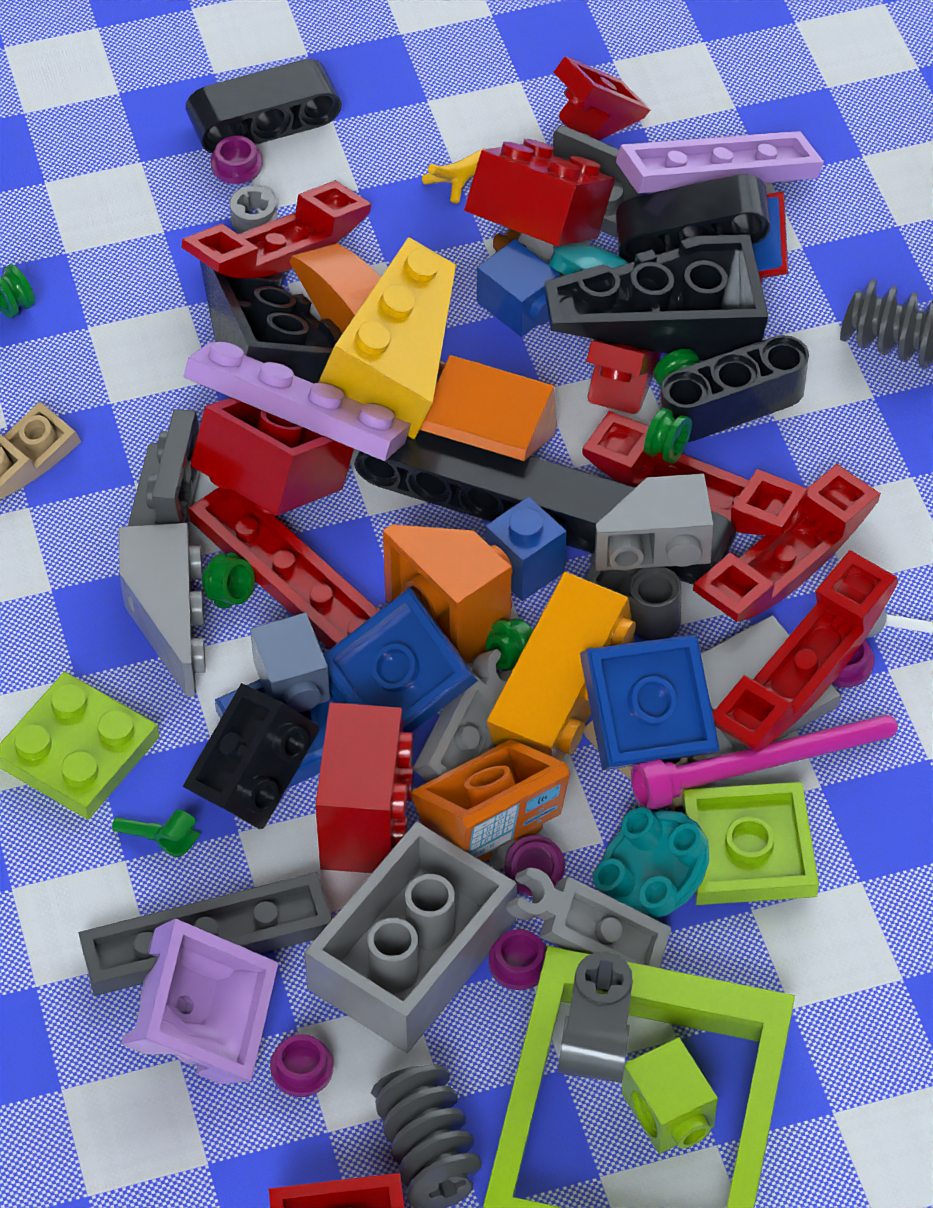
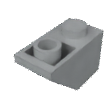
[595,474,713,571]

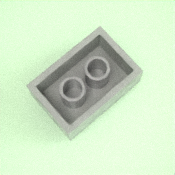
[304,821,517,1054]

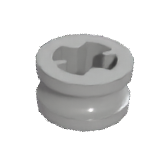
[230,185,277,234]

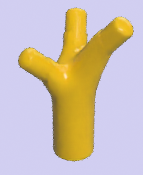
[422,148,486,204]

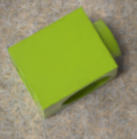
[621,1037,718,1154]

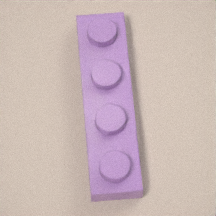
[616,131,824,194]
[184,341,411,461]

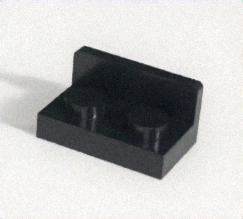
[182,683,319,829]

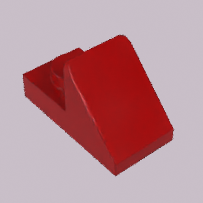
[553,56,651,141]
[586,340,662,414]

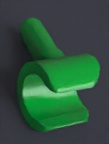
[112,810,200,857]

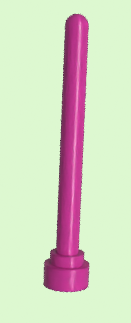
[631,715,898,810]

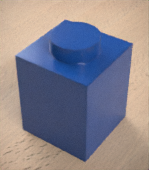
[477,239,560,337]
[485,497,566,601]

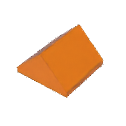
[419,355,557,461]

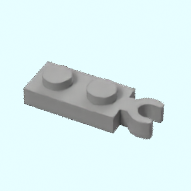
[413,649,513,782]
[505,868,672,968]

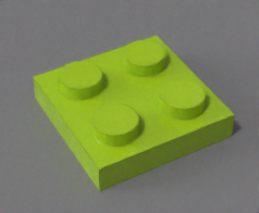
[0,671,160,820]
[682,782,819,905]

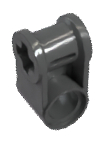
[584,551,681,641]
[558,952,633,1083]

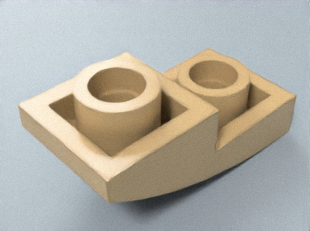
[0,401,82,499]

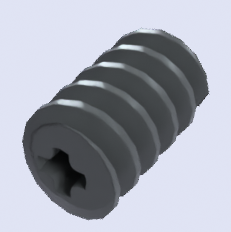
[840,279,933,369]
[371,1064,482,1208]

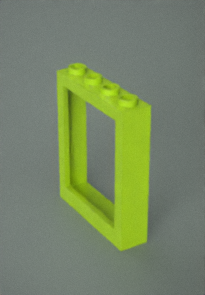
[483,946,795,1208]

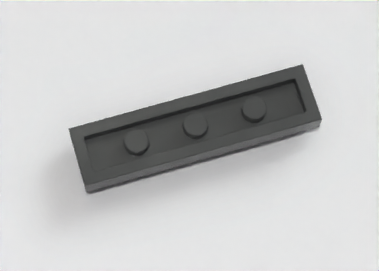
[78,872,332,996]

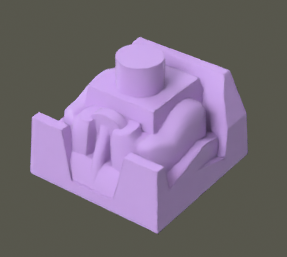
[121,918,279,1084]

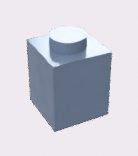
[250,613,330,712]

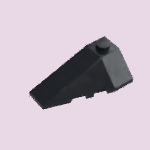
[544,235,768,361]
[200,261,342,384]

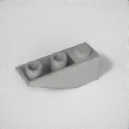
[119,523,206,697]

